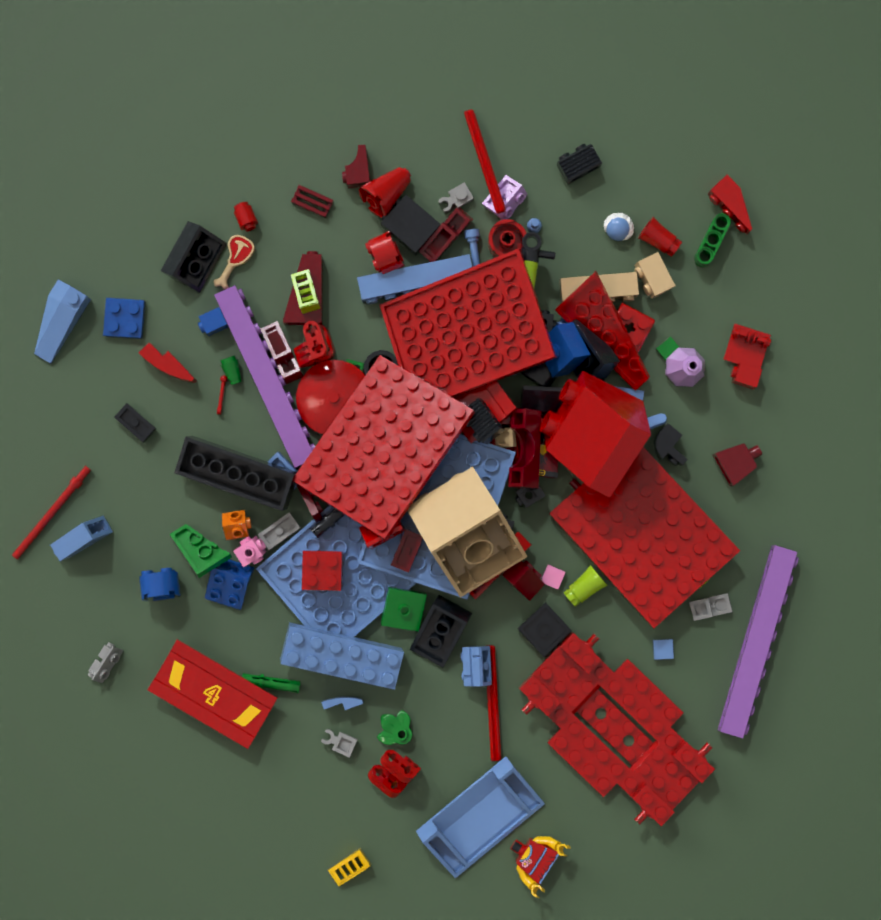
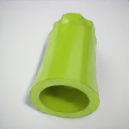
[564,565,608,607]

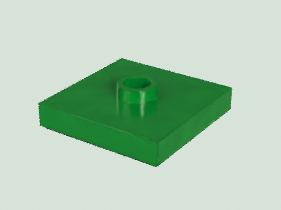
[381,587,427,632]

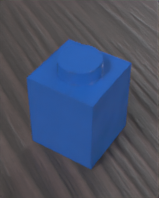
[198,307,229,336]

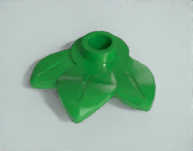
[377,710,413,745]

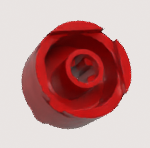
[488,219,526,258]
[365,231,405,274]

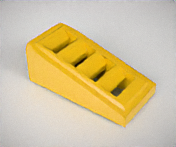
[328,848,371,886]

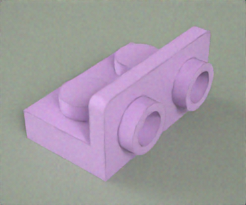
[482,175,527,220]

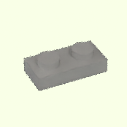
[258,512,301,550]

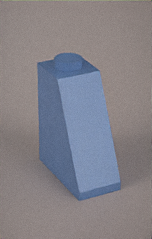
[50,515,113,561]

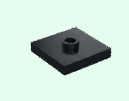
[517,602,572,657]

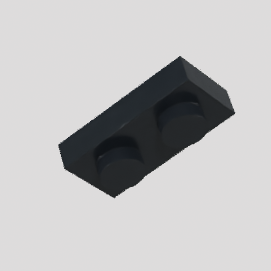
[114,403,156,443]

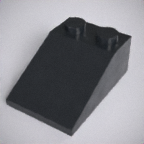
[572,319,620,381]
[410,595,473,668]

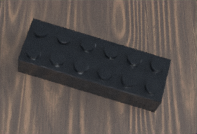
[174,436,297,511]

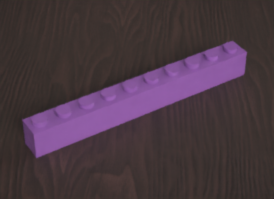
[214,285,315,469]
[717,545,798,738]

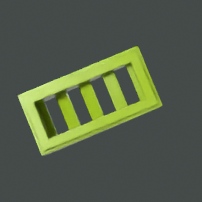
[291,269,320,314]

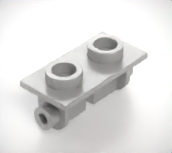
[88,642,123,683]

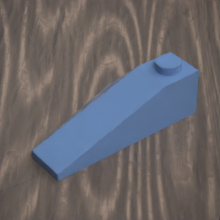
[34,280,91,364]

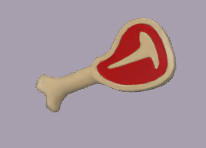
[214,235,255,289]

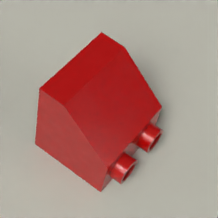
[540,371,651,497]

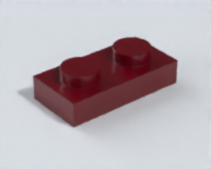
[297,485,323,523]
[391,529,423,573]

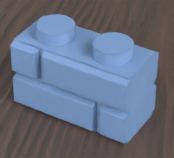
[461,646,492,686]

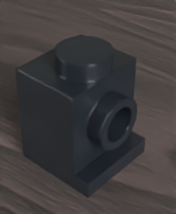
[515,486,546,508]

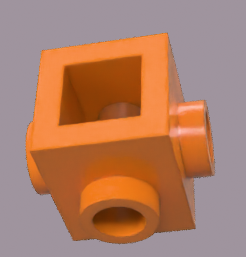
[222,510,252,540]

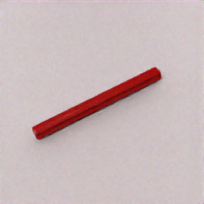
[464,109,506,214]
[486,645,501,761]

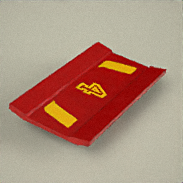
[147,639,278,749]

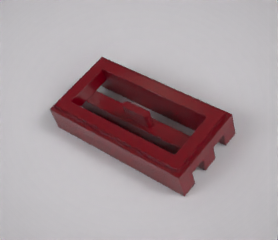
[291,185,334,218]

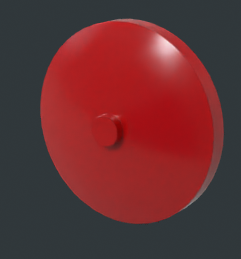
[296,360,365,435]

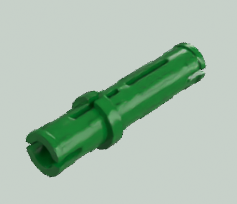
[242,673,301,693]

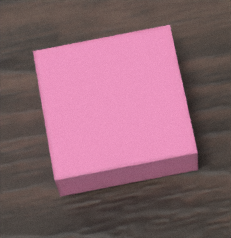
[541,565,566,590]

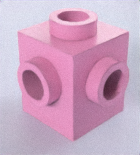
[233,536,267,567]

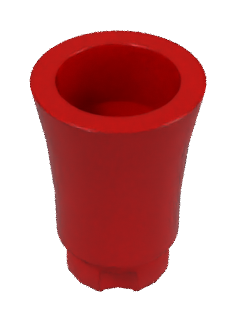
[638,216,682,257]

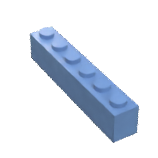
[357,254,472,304]

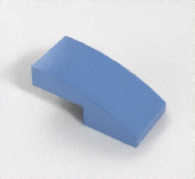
[321,696,364,710]

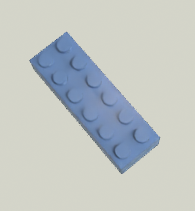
[280,622,404,690]

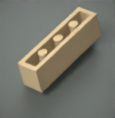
[559,272,639,303]

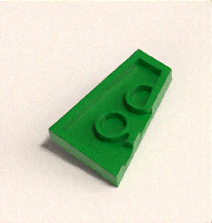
[170,524,232,578]

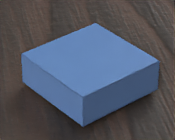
[653,639,674,660]

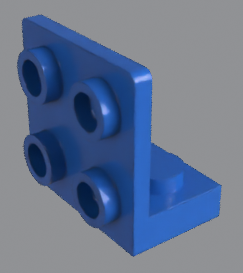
[205,559,255,610]

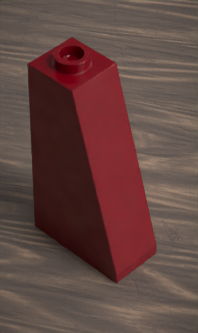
[283,251,323,325]

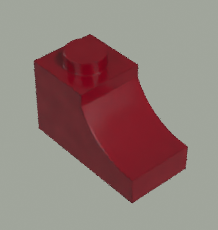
[342,145,370,189]

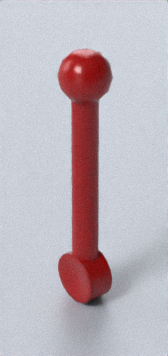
[217,375,228,415]

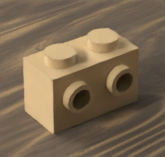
[634,252,675,299]

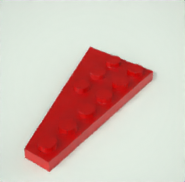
[555,271,650,390]

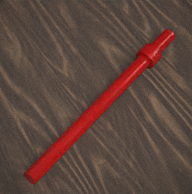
[12,465,91,559]

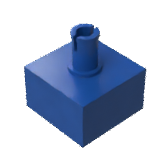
[545,322,591,377]

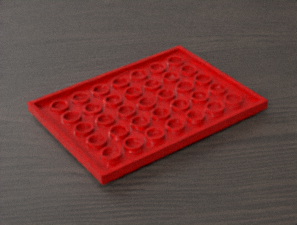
[380,248,557,398]
[293,355,475,541]
[549,447,740,629]

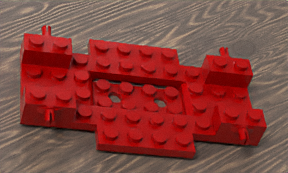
[519,632,715,826]

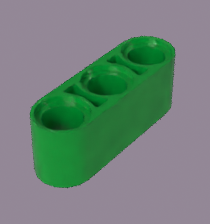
[694,213,731,267]

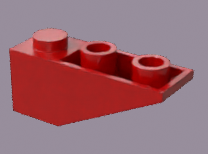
[708,175,752,234]

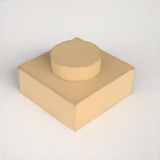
[495,427,516,448]

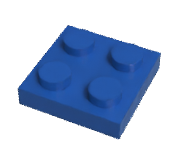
[103,298,145,339]

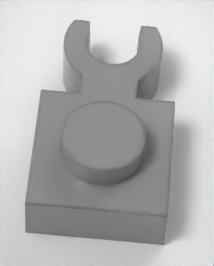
[438,182,474,213]
[321,729,358,758]

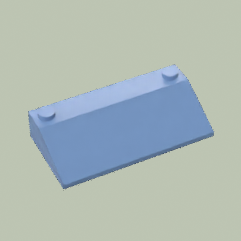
[416,757,545,878]

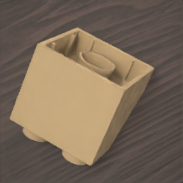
[407,467,527,598]

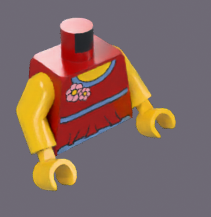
[510,836,571,898]

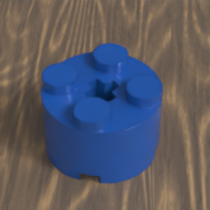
[139,568,181,601]

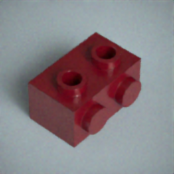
[502,560,545,601]

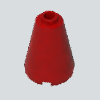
[358,167,411,218]

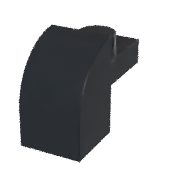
[654,423,688,466]

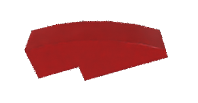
[138,342,197,383]

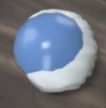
[604,213,634,241]

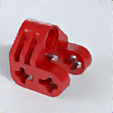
[293,321,335,368]
[368,750,421,798]

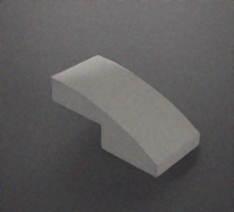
[689,593,733,621]

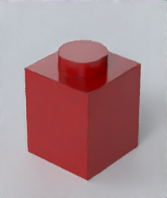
[730,362,762,390]

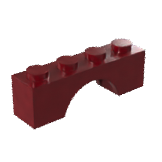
[508,409,542,488]

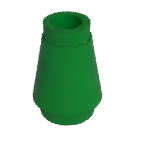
[220,355,242,385]

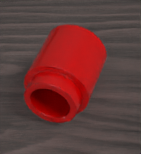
[234,202,258,232]

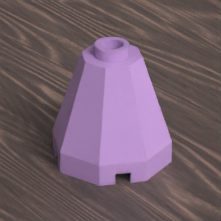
[665,348,705,387]

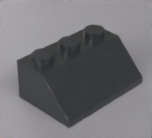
[161,221,227,293]
[521,386,563,417]

